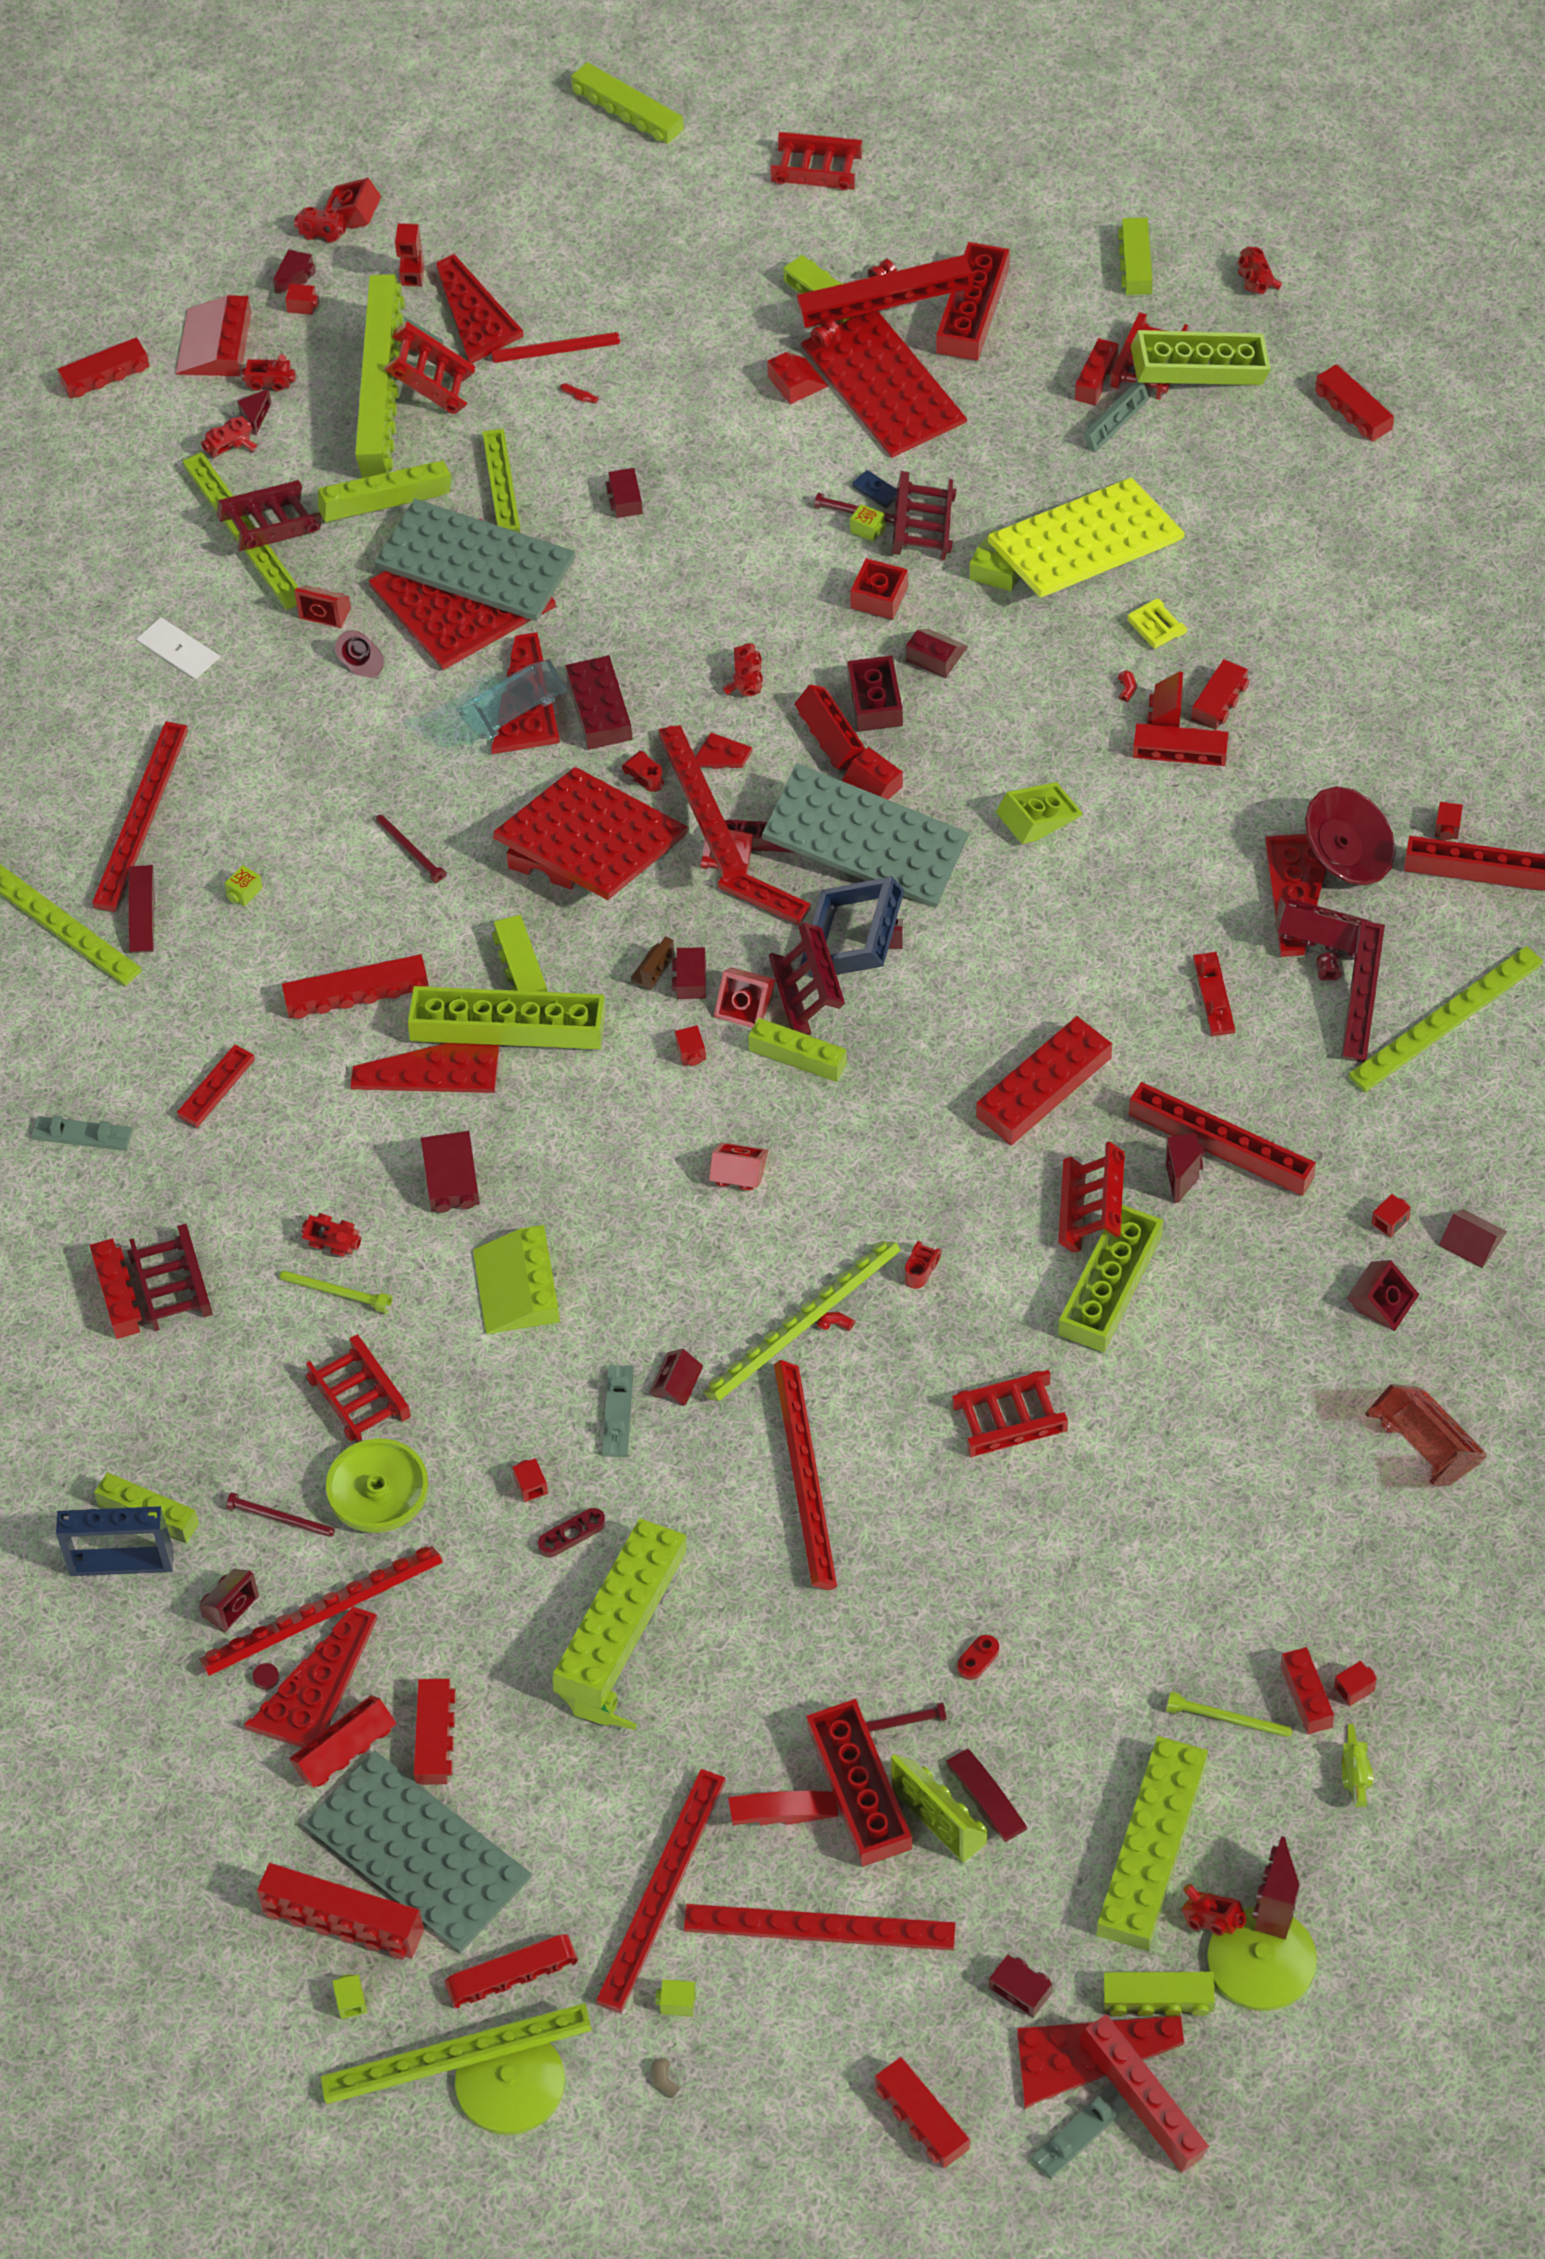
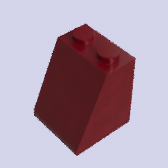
[421,1131,480,1213]

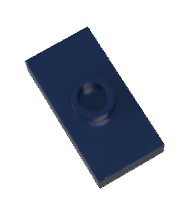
[852,470,897,508]

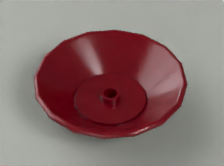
[1305,786,1396,886]

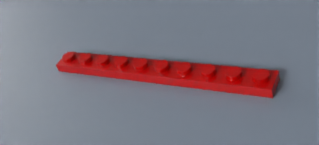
[92,721,188,912]
[658,725,746,879]
[774,1359,837,1590]
[199,1546,443,1676]
[596,1769,726,2014]
[684,1904,956,1951]

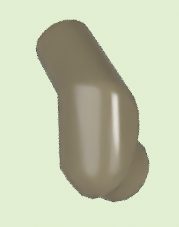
[651,2058,680,2099]

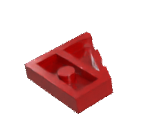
[696,732,752,769]

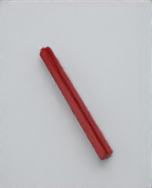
[492,332,620,363]

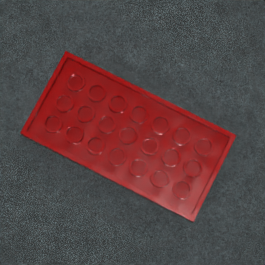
[801,311,967,458]

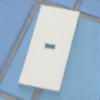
[136,617,220,680]

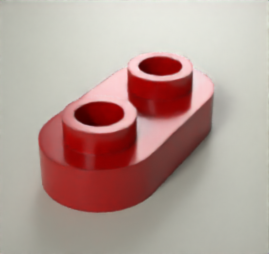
[957,1635,999,1680]

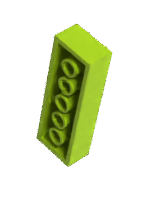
[1131,330,1271,385]
[1058,1205,1164,1353]

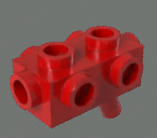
[294,207,346,242]
[1237,246,1282,294]
[242,354,296,391]
[201,416,258,458]
[722,643,763,696]
[301,1213,362,1257]
[1181,1883,1246,1936]

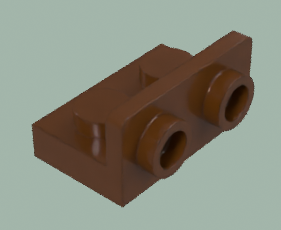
[631,936,675,991]

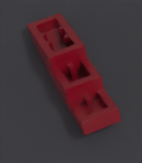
[129,865,155,953]
[946,1748,1028,1842]

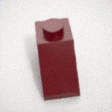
[273,249,316,294]

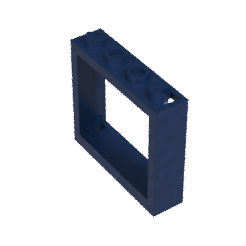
[800,876,904,978]
[56,1506,174,1576]

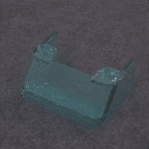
[456,659,567,741]

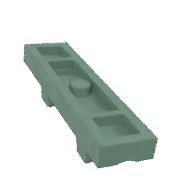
[1083,381,1149,452]
[32,1115,132,1151]
[602,1365,634,1457]
[1032,2084,1130,2179]

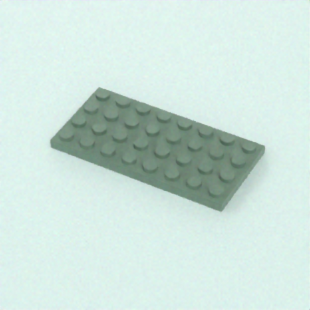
[374,498,576,621]
[761,763,969,908]
[303,1750,532,1954]

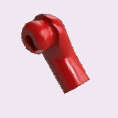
[1118,670,1138,702]
[817,1312,856,1331]

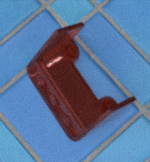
[1365,1384,1487,1486]

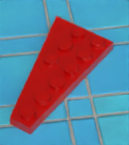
[436,254,524,364]
[491,632,560,754]
[1265,834,1327,957]
[350,1043,500,1093]
[244,1607,378,1748]
[1017,2016,1184,2109]

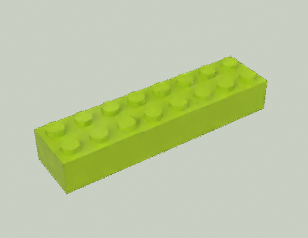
[408,986,606,1049]
[553,1518,687,1709]
[1097,1736,1209,1951]

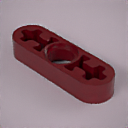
[538,1508,606,1558]

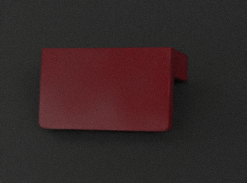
[649,1349,703,1406]

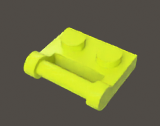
[1127,598,1188,649]

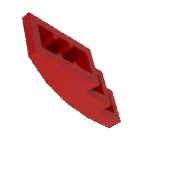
[728,1791,838,1826]

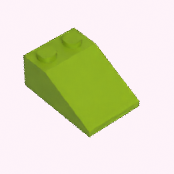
[969,530,1019,592]
[996,782,1083,844]

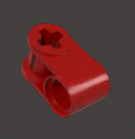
[622,751,664,792]
[905,1241,942,1289]

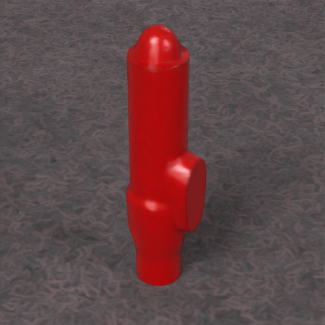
[560,383,599,404]

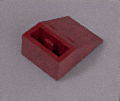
[1252,1836,1300,1939]

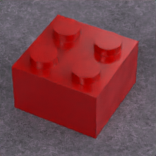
[850,558,908,620]

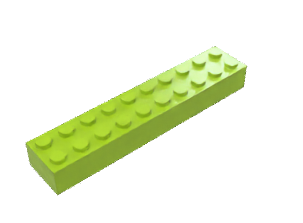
[355,274,406,478]

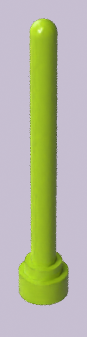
[279,1271,393,1314]
[1166,1691,1292,1737]

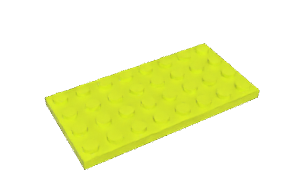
[988,477,1185,598]

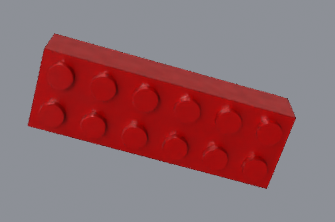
[936,242,1010,361]
[976,1016,1112,1146]
[806,1698,912,1867]
[257,1862,424,1960]

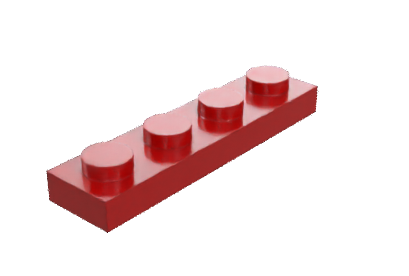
[718,874,811,926]
[177,1044,255,1128]

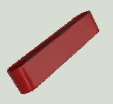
[444,1934,578,2008]

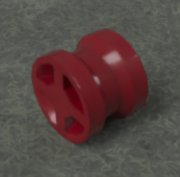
[1316,952,1342,981]

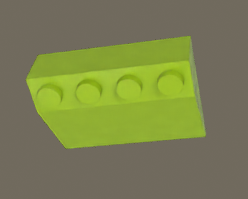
[473,1225,560,1334]
[891,1754,987,1863]

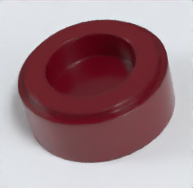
[253,1663,280,1690]

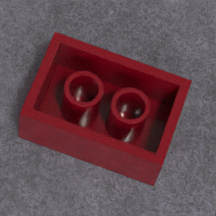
[847,655,903,732]

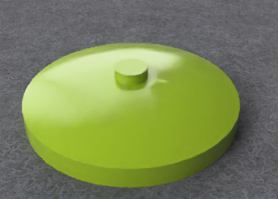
[326,1438,429,1533]
[1207,1907,1317,2011]
[455,2043,565,2135]

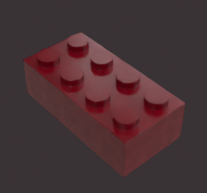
[565,655,633,750]

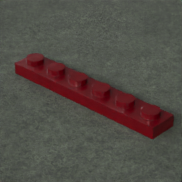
[1341,920,1385,1062]

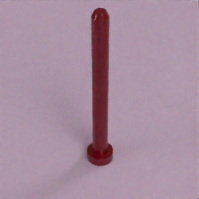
[814,492,895,524]
[376,814,447,884]
[226,1492,335,1537]
[866,1702,947,1732]

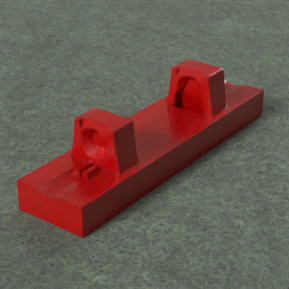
[1193,951,1235,1036]

